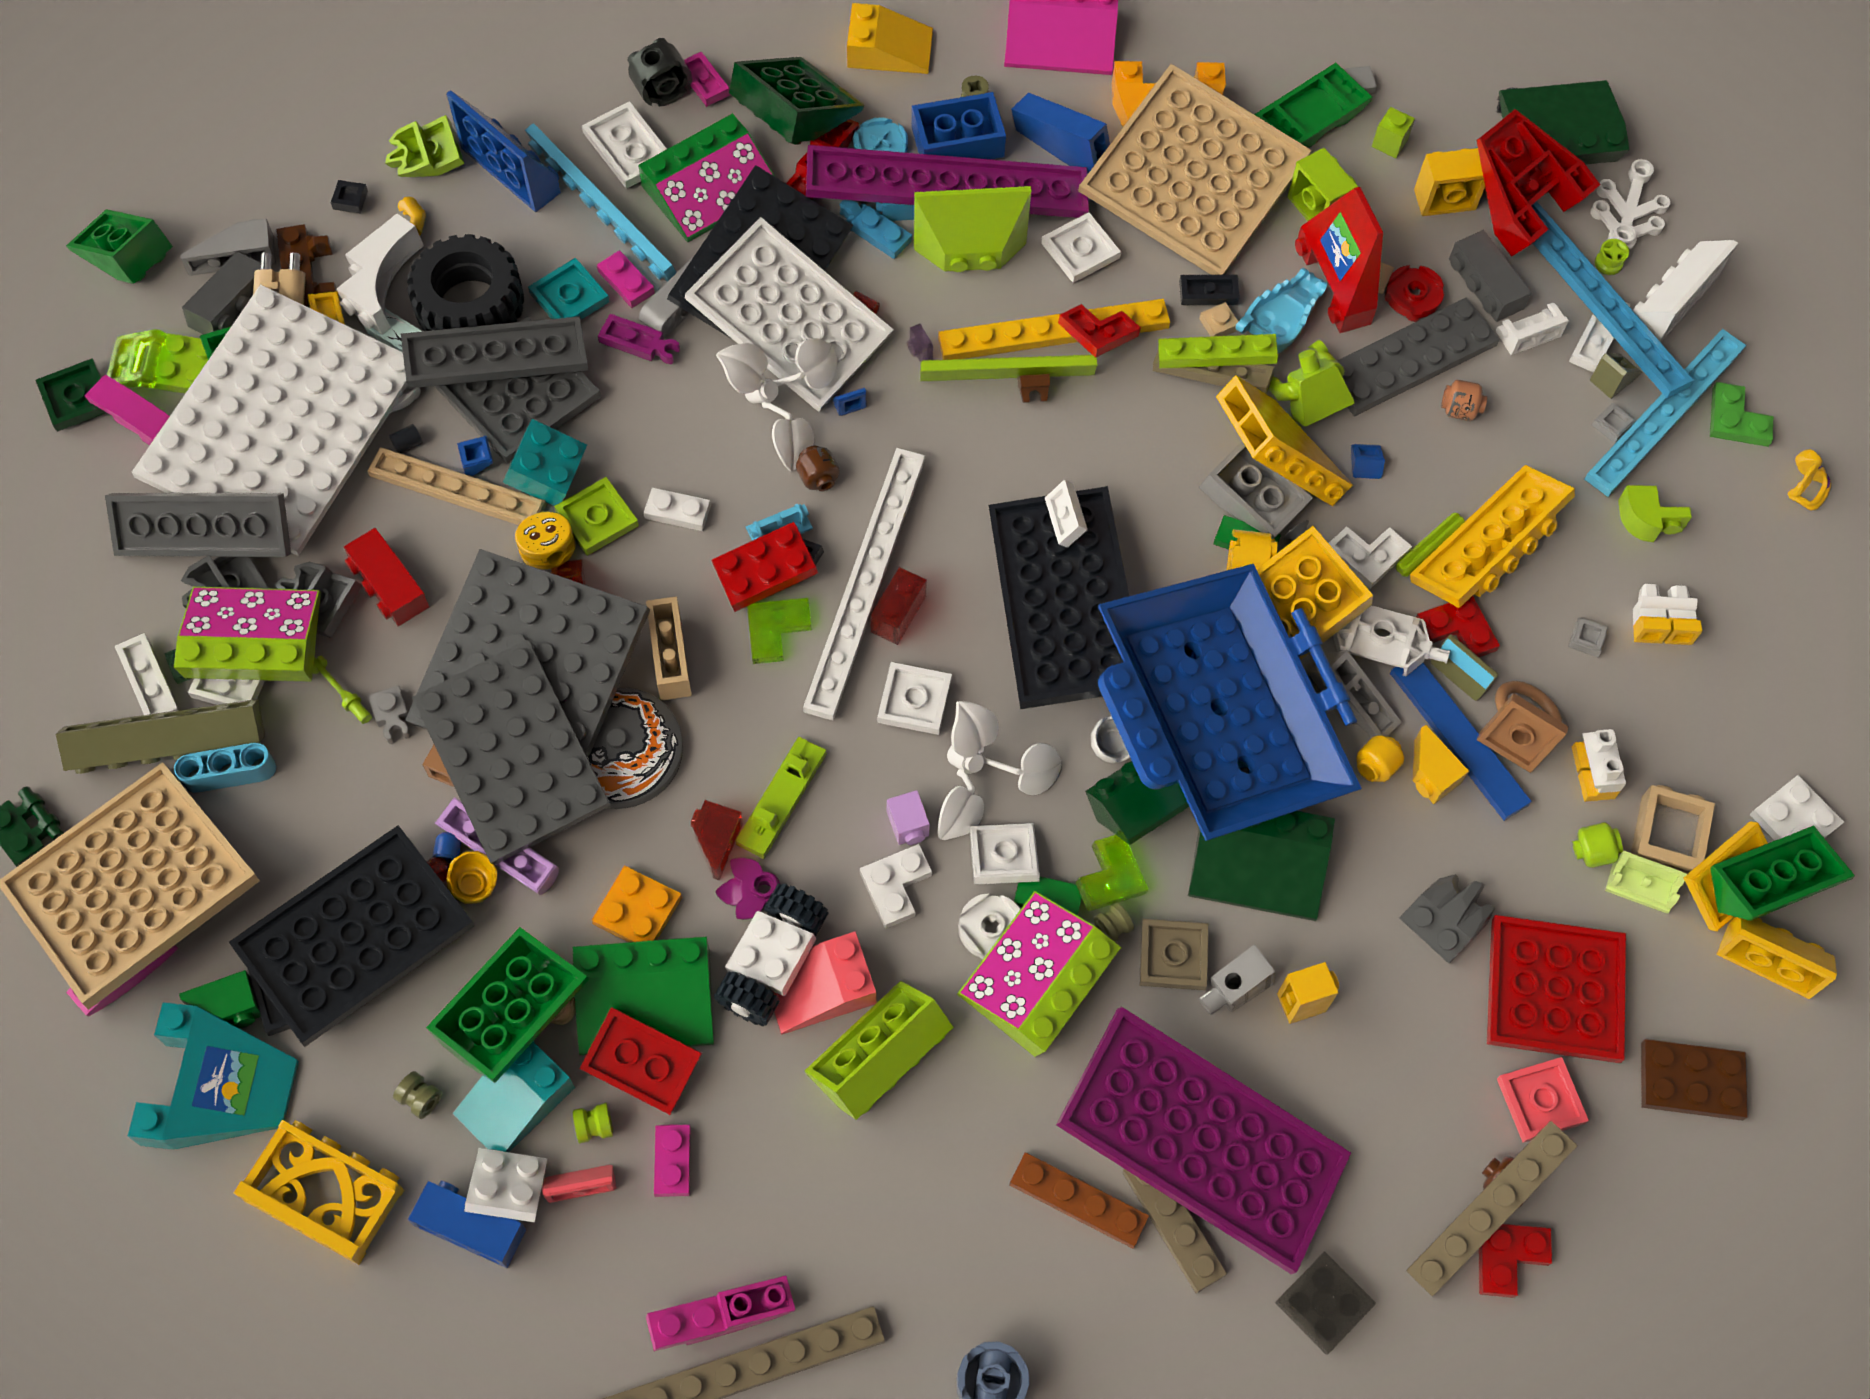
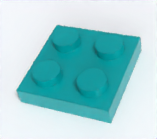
[528,258,610,320]

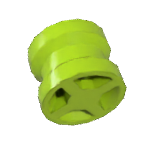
[1594,239,1629,275]

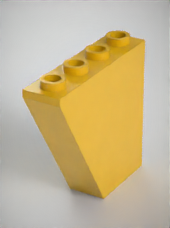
[1216,375,1353,506]

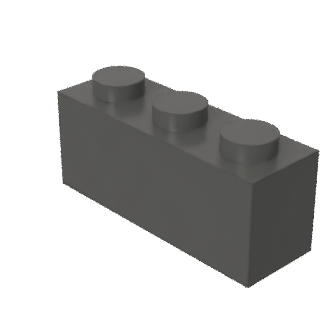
[1449,229,1532,322]
[182,251,261,334]

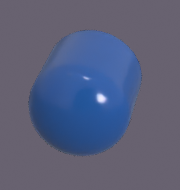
[432,832,462,864]

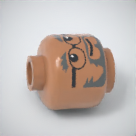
[1441,380,1487,421]

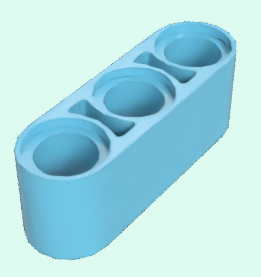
[174,743,277,793]

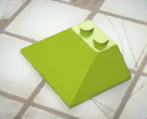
[914,186,1031,272]

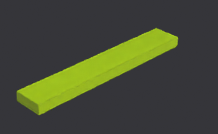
[920,355,1097,381]

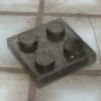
[1275,1251,1376,1355]

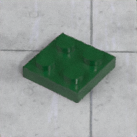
[35,358,107,432]

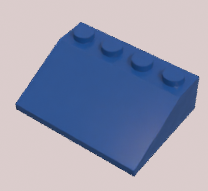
[446,90,561,212]

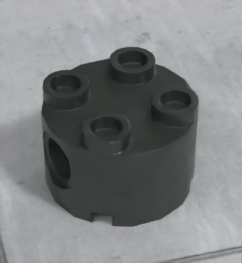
[627,38,692,107]

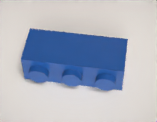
[408,1180,527,1268]

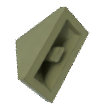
[1590,353,1642,399]

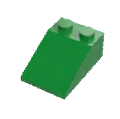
[66,209,173,284]

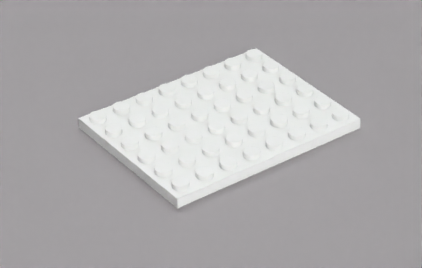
[132,285,407,556]

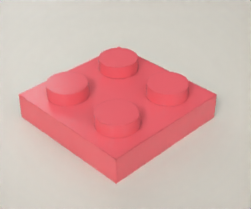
[1497,1057,1589,1143]

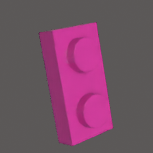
[684,51,730,107]
[597,250,655,308]
[654,1125,691,1197]

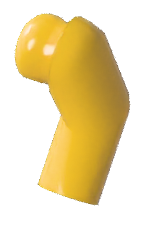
[398,197,426,236]

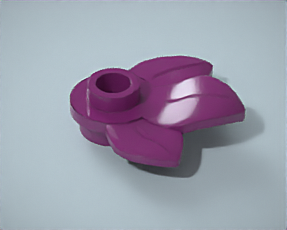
[715,858,780,920]

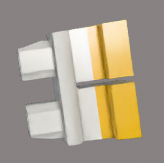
[1632,584,1702,645]
[1571,729,1626,802]

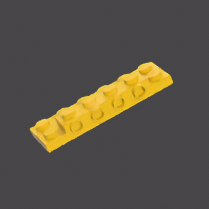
[1410,465,1575,608]

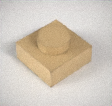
[1199,302,1238,337]

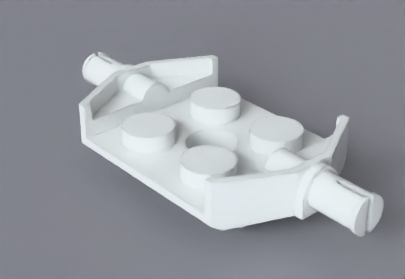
[1333,606,1450,677]

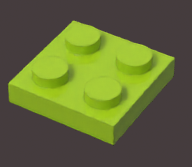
[149,333,208,394]
[554,477,639,556]

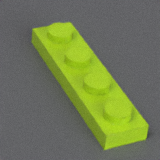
[1158,334,1278,369]

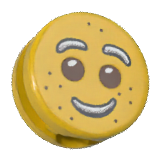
[515,512,576,570]

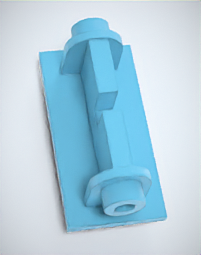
[745,504,813,541]

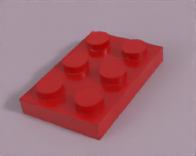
[711,522,818,612]
[579,1007,703,1115]

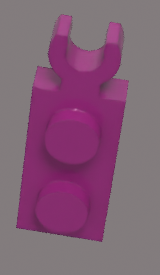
[598,314,680,364]

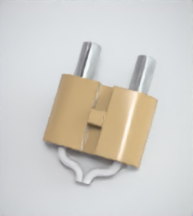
[253,253,306,305]

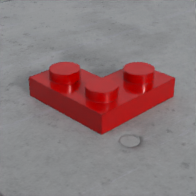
[1058,304,1141,358]
[1416,595,1500,657]
[1479,1224,1552,1298]

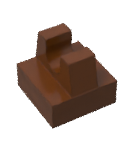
[1017,374,1050,403]

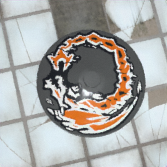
[588,687,683,809]

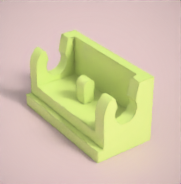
[1605,851,1687,914]

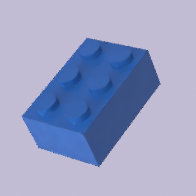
[911,92,1006,159]

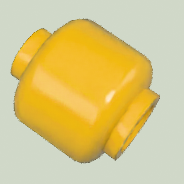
[1356,735,1404,782]

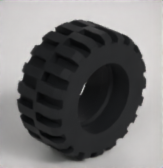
[407,234,524,331]

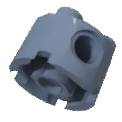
[956,1342,1029,1399]

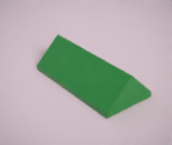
[1710,825,1855,921]

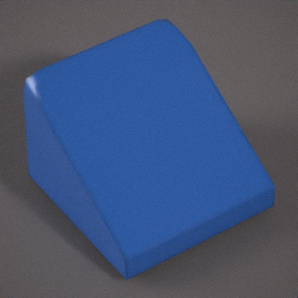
[833,388,867,416]
[457,436,493,476]
[1351,444,1385,479]

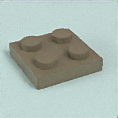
[1139,919,1208,991]

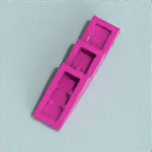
[85,374,170,445]

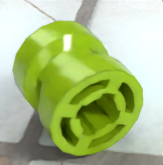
[573,1103,613,1144]

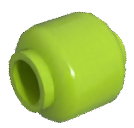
[1572,822,1623,868]

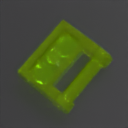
[107,329,167,388]

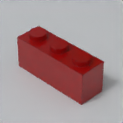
[343,528,430,627]

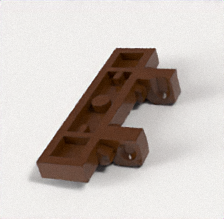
[276,224,338,307]

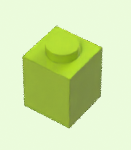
[1371,107,1415,158]

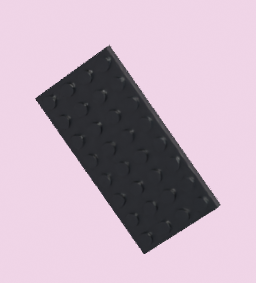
[988,486,1129,709]

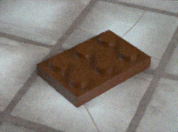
[1641,1039,1748,1121]

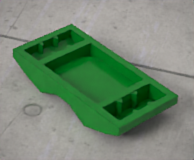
[1254,63,1372,148]

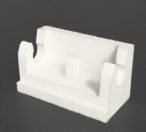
[1496,303,1569,355]

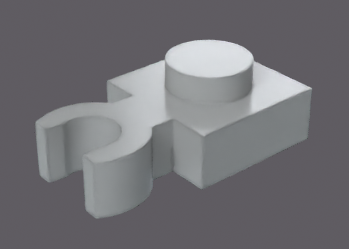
[368,685,410,744]

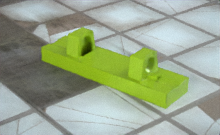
[735,736,827,859]

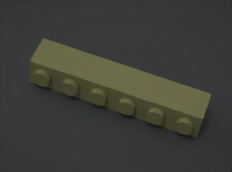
[55,699,265,774]

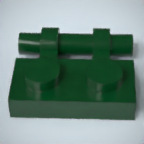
[0,786,64,867]

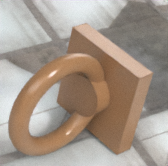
[1477,681,1569,773]

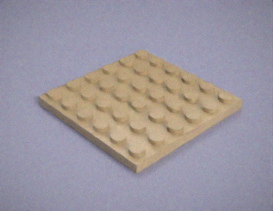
[1078,64,1312,275]
[0,762,260,1010]

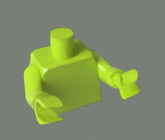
[1268,340,1355,427]

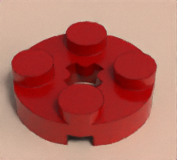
[1384,265,1444,322]

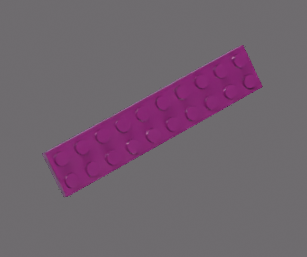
[806,145,1089,218]

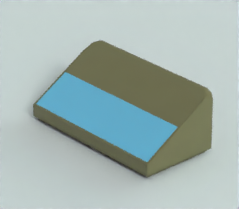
[1430,634,1498,701]

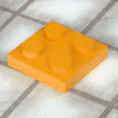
[591,865,682,942]

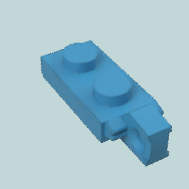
[839,200,912,259]

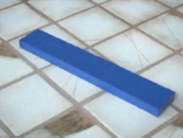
[1390,663,1532,821]

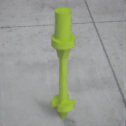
[313,656,372,724]

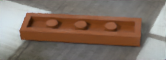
[1009,1152,1149,1249]

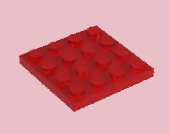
[1487,915,1626,1063]

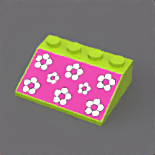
[174,587,321,682]
[957,891,1121,1057]

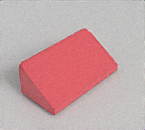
[542,1165,616,1203]

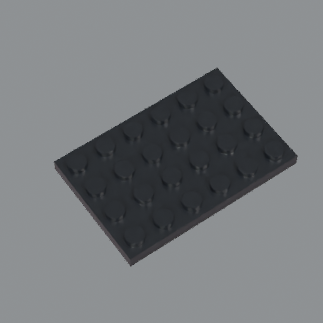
[667,165,853,339]
[229,825,475,1047]

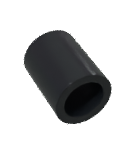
[389,424,423,453]

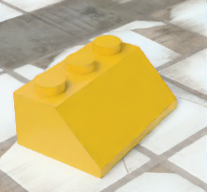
[1716,917,1837,999]

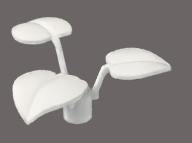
[716,338,837,471]
[938,701,1062,840]

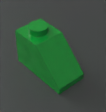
[179,970,261,1028]

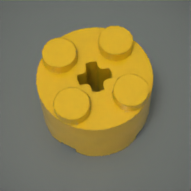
[1226,529,1277,572]

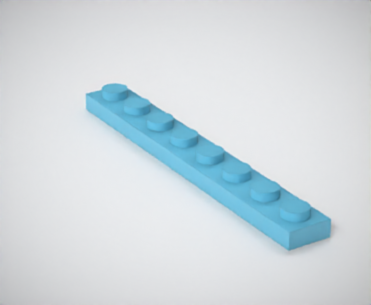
[525,123,677,282]
[1584,329,1746,497]

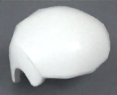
[1090,716,1130,763]

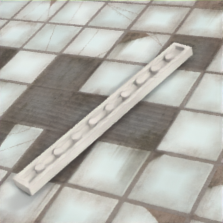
[803,448,925,721]

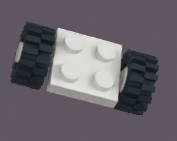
[714,884,829,1026]

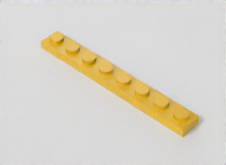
[938,298,1170,360]

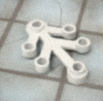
[1590,159,1671,249]

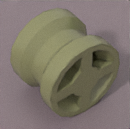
[961,75,989,97]
[1093,902,1134,942]

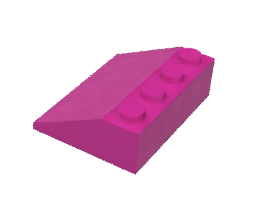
[1004,0,1118,75]

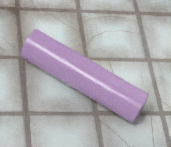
[435,797,559,895]

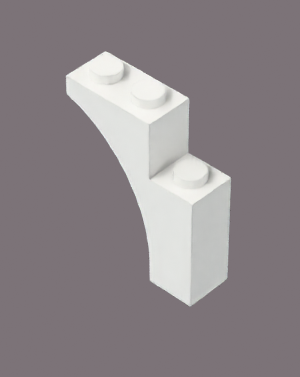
[337,214,424,335]

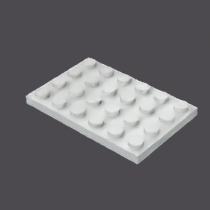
[685,217,894,412]

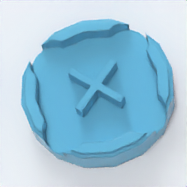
[853,118,908,153]

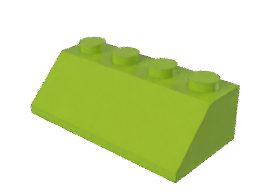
[804,981,954,1120]

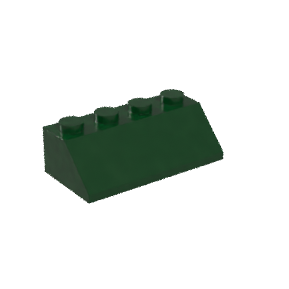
[1085,761,1190,845]

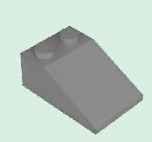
[1199,441,1313,539]

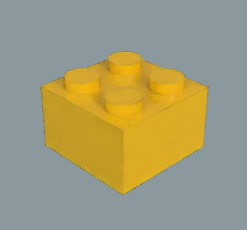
[1414,148,1485,216]

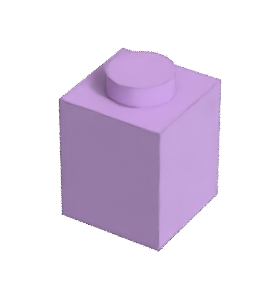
[887,790,930,845]

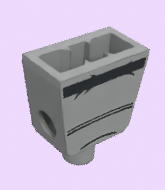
[1199,944,1275,1015]

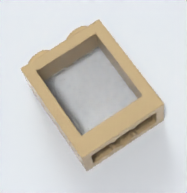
[1631,785,1715,874]

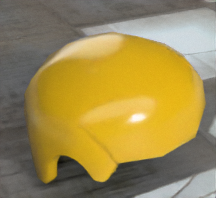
[446,851,498,904]

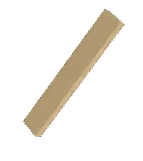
[367,447,547,525]

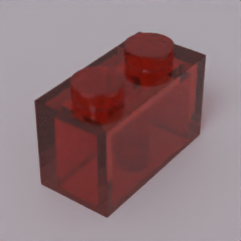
[870,567,927,645]

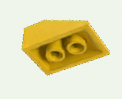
[847,3,933,74]

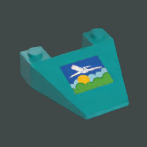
[127,1002,299,1150]

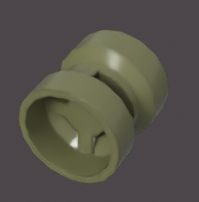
[393,1071,442,1119]

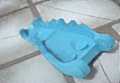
[1236,267,1328,354]

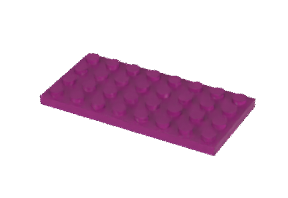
[1056,1006,1351,1274]

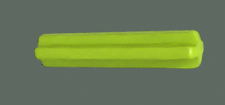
[1395,513,1465,577]

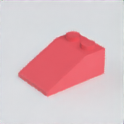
[768,931,877,1035]

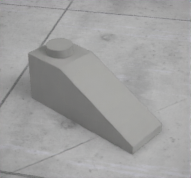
[180,219,276,276]
[1308,650,1401,737]

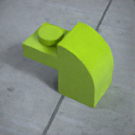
[1618,485,1692,542]

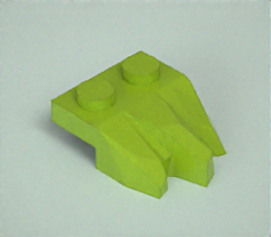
[385,115,465,177]

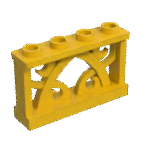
[233,1120,404,1265]

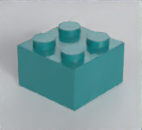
[503,419,587,506]

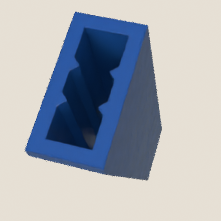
[1011,92,1110,175]

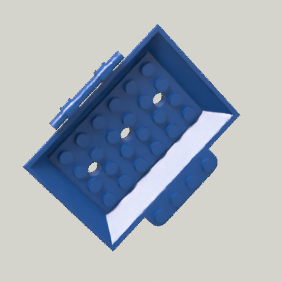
[1098,564,1362,841]

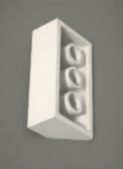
[1632,240,1738,343]

